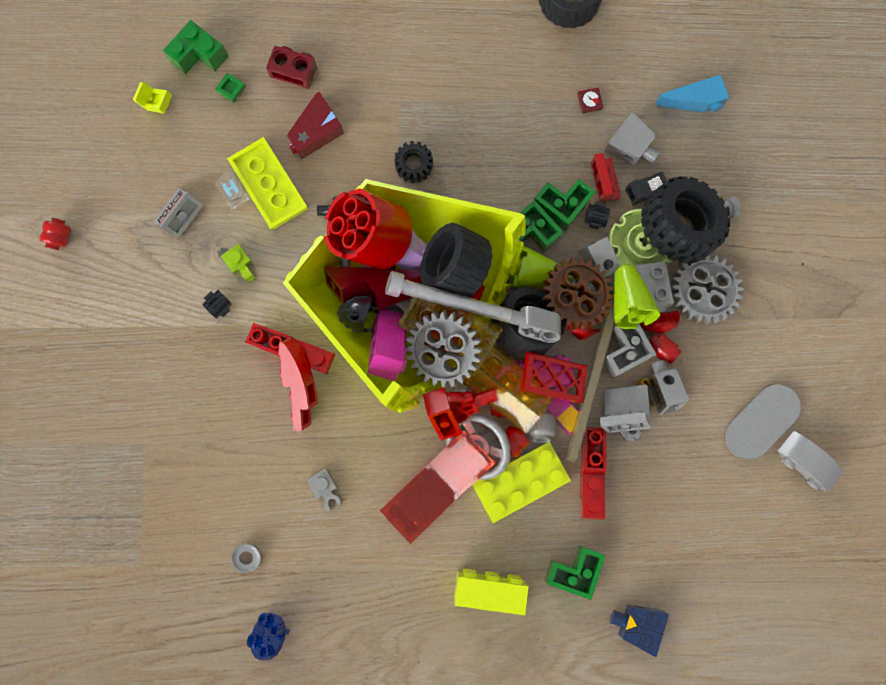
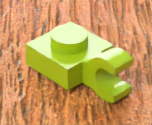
[221,244,255,283]

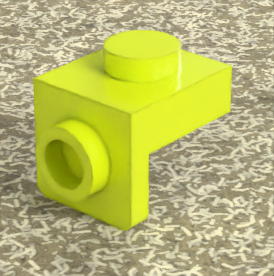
[133,82,173,114]

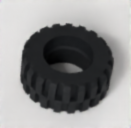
[641,176,730,264]

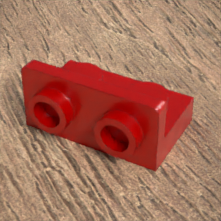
[590,153,621,203]

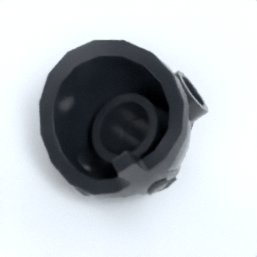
[336,295,373,333]

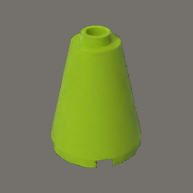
[509,246,571,289]
[614,264,660,329]

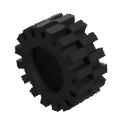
[394,141,433,183]

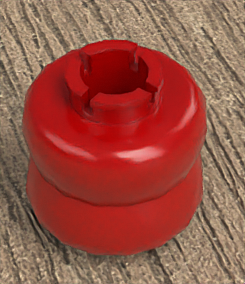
[39,218,71,250]
[497,425,530,458]

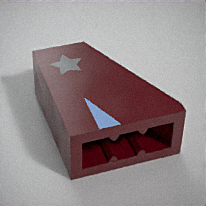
[287,92,344,160]

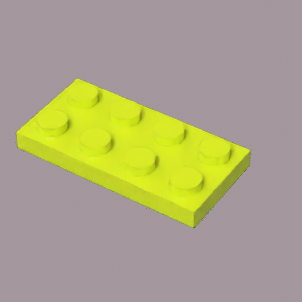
[227,137,308,231]
[471,442,571,523]

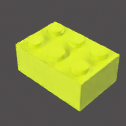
[454,568,529,615]

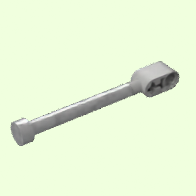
[385,271,561,343]

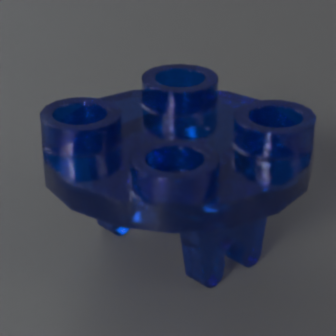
[247,613,290,661]

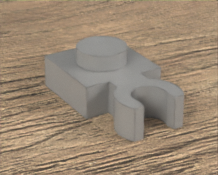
[307,469,342,511]

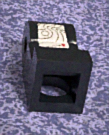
[625,172,667,206]

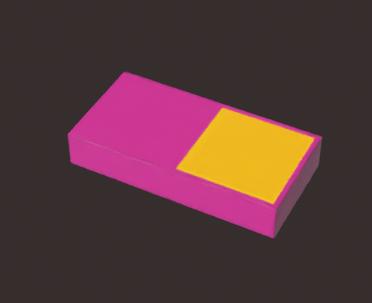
[540,387,578,435]

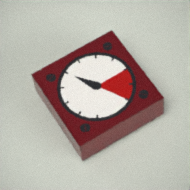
[577,87,603,114]

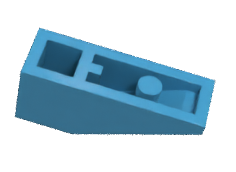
[656,75,729,112]

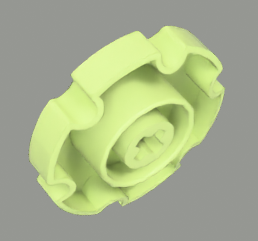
[607,209,672,266]

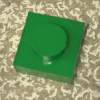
[215,73,246,103]

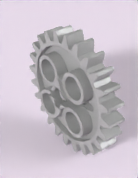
[671,255,744,325]
[406,310,483,387]

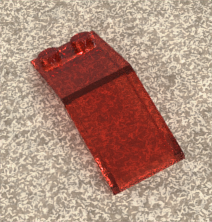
[380,430,495,544]

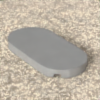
[725,384,801,459]

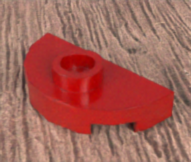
[639,311,680,333]

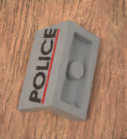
[152,188,204,239]

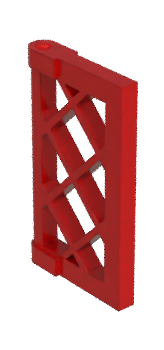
[522,351,588,404]

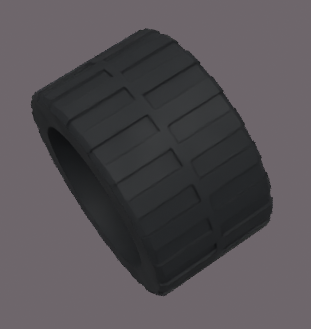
[539,0,602,28]
[420,223,492,298]
[490,286,565,361]

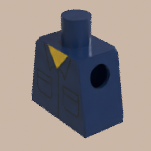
[610,604,669,657]

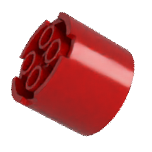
[324,188,412,269]

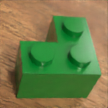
[163,20,229,74]
[534,178,596,231]
[519,200,564,252]
[544,545,606,600]

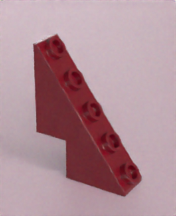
[324,266,423,310]

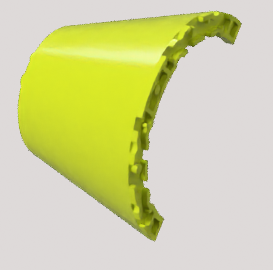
[283,179,526,413]

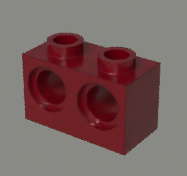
[266,45,317,89]

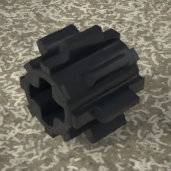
[584,201,610,230]
[202,290,232,319]

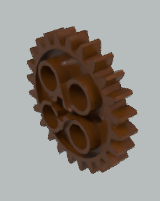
[541,257,614,330]

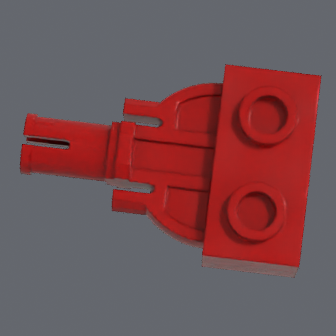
[422,387,499,441]

